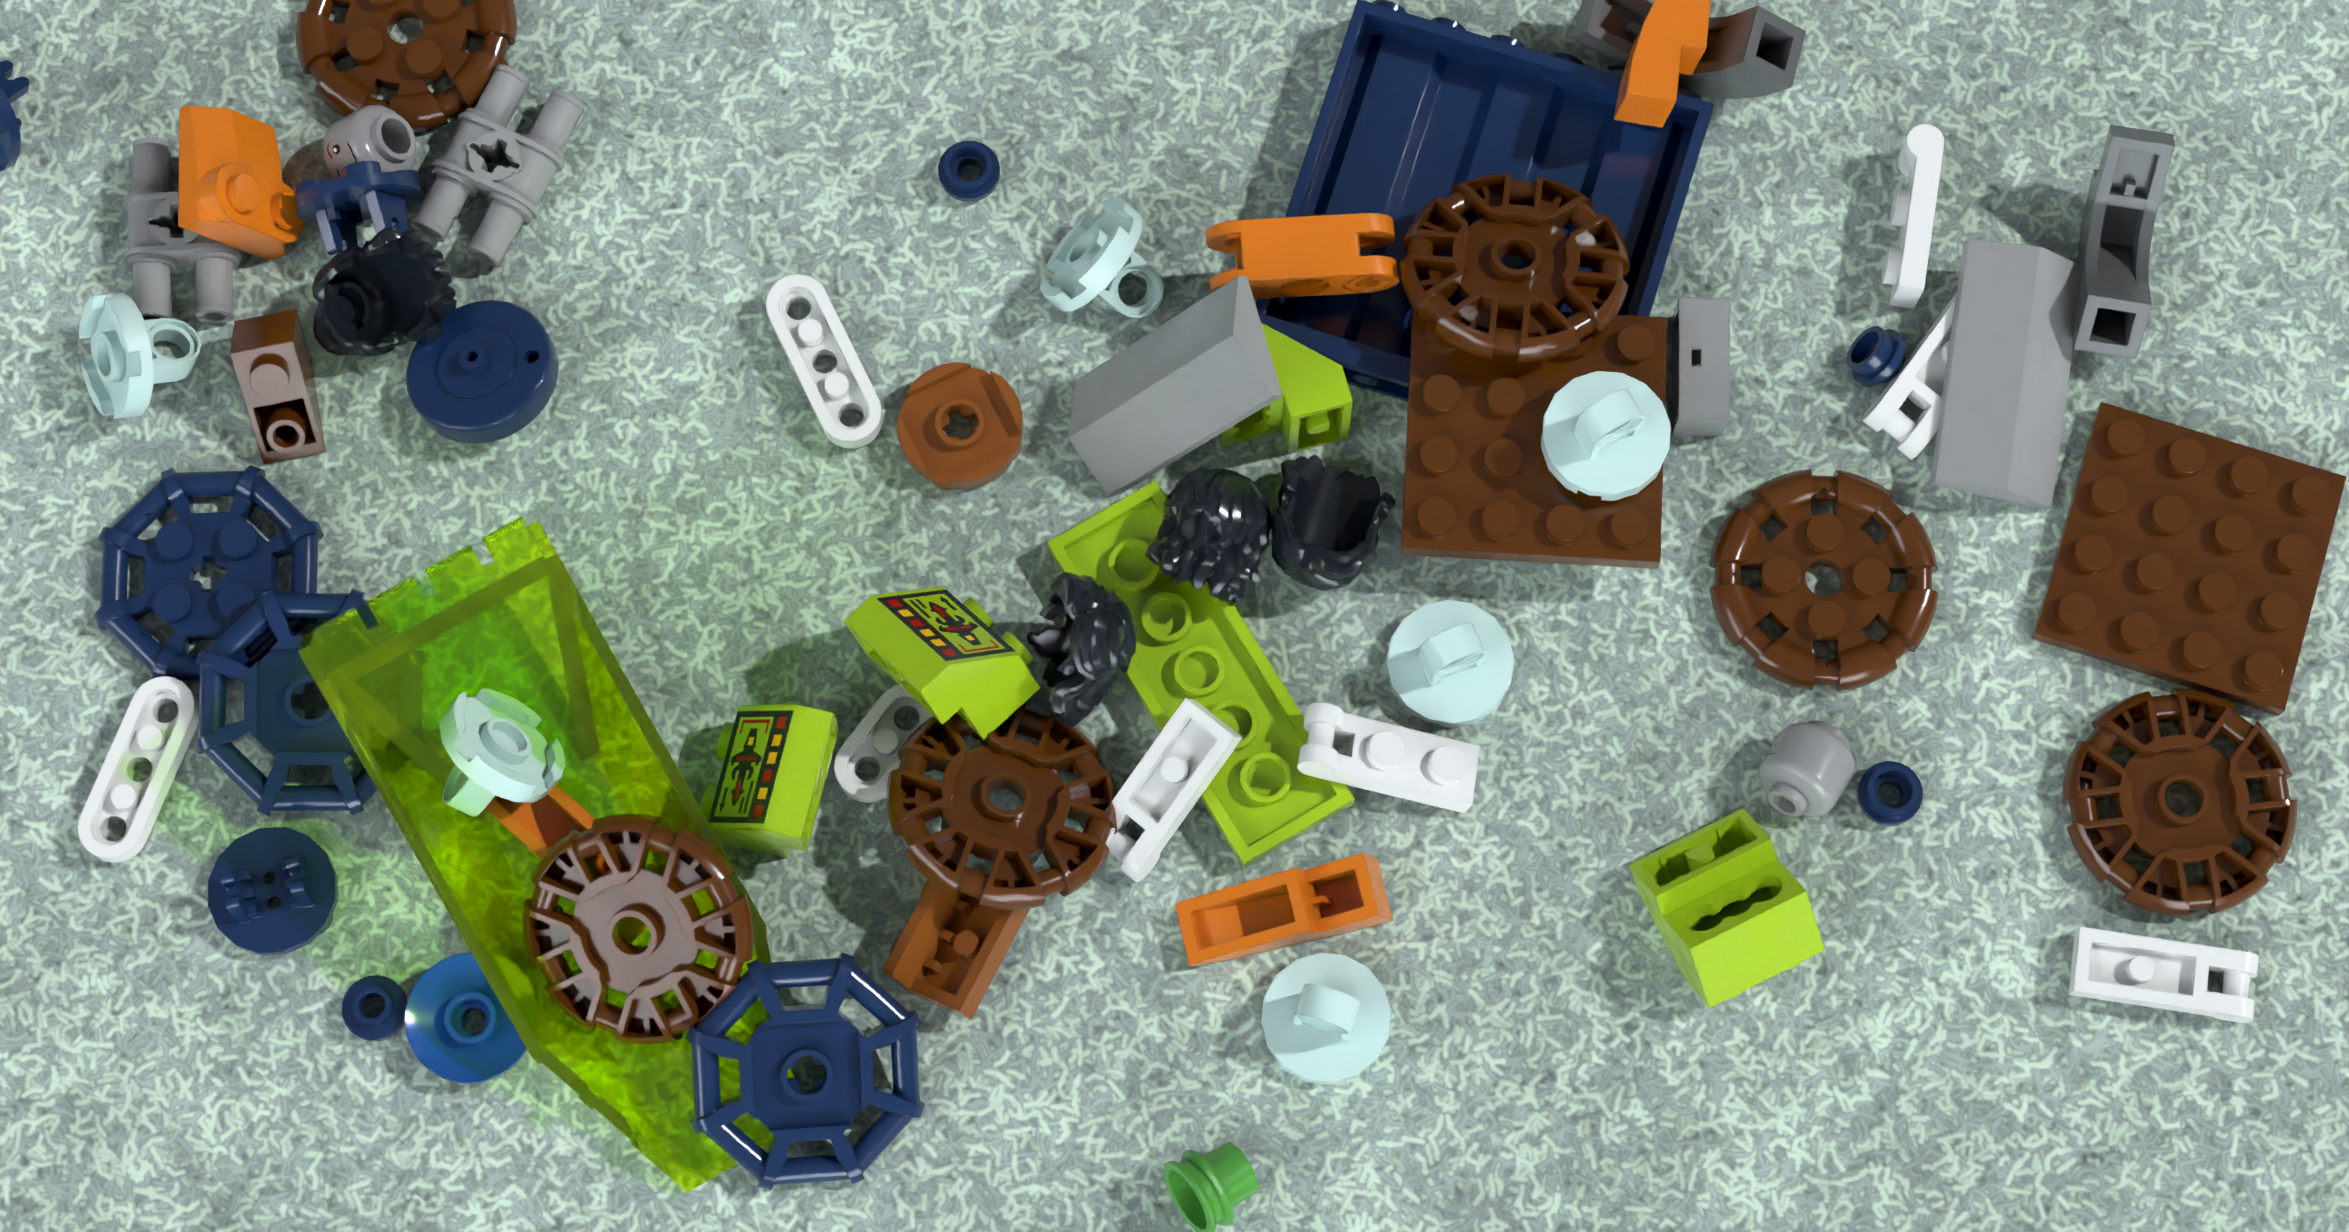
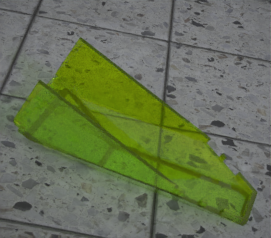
[298,511,794,1193]

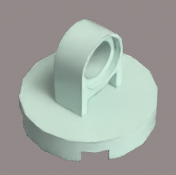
[1040,197,1164,318]
[79,292,201,419]
[1540,371,1671,501]
[1386,599,1515,728]
[439,689,566,817]
[1261,952,1391,1085]

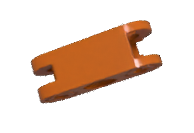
[1205,213,1399,299]

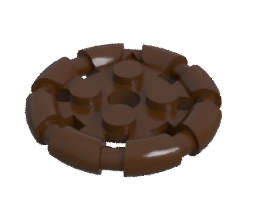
[295,0,517,133]
[1400,173,1630,362]
[1709,469,1938,691]
[2062,688,2297,917]
[887,703,1117,910]
[523,813,754,1045]

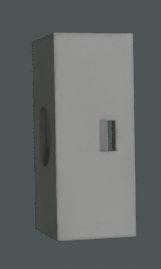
[1672,297,1730,437]

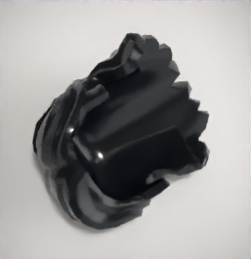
[312,227,457,357]
[1271,454,1396,591]
[1145,467,1273,606]
[1026,572,1137,727]

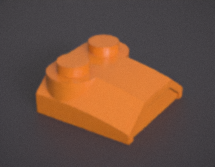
[178,105,304,259]

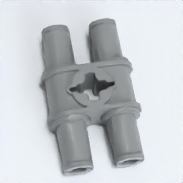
[411,64,585,268]
[123,138,242,324]

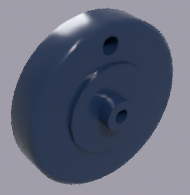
[406,300,559,444]

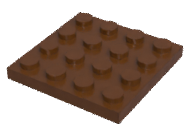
[1401,309,1668,569]
[2031,402,2347,716]

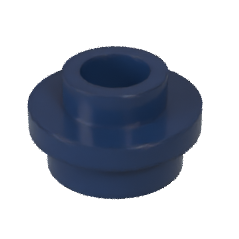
[938,141,1000,202]
[1846,326,1906,387]
[1857,761,1923,826]
[342,975,408,1041]

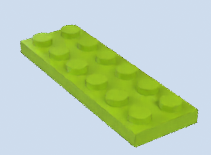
[1047,480,1355,869]

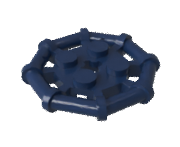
[94,465,324,681]
[194,588,428,816]
[685,952,925,1191]

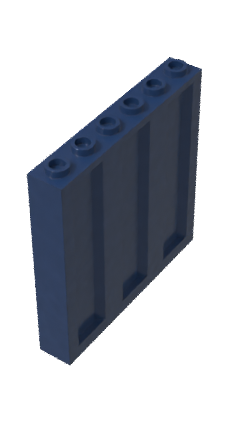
[1256,0,1715,402]

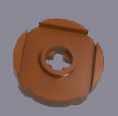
[897,362,1024,490]

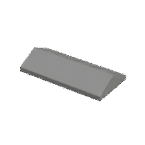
[1930,239,2082,509]
[1068,276,1283,497]

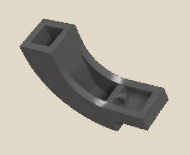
[1572,0,1806,99]
[2072,125,2175,359]

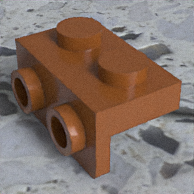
[883,880,1030,1020]

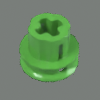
[1163,1141,1259,1232]

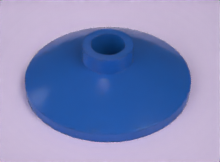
[405,952,537,1084]

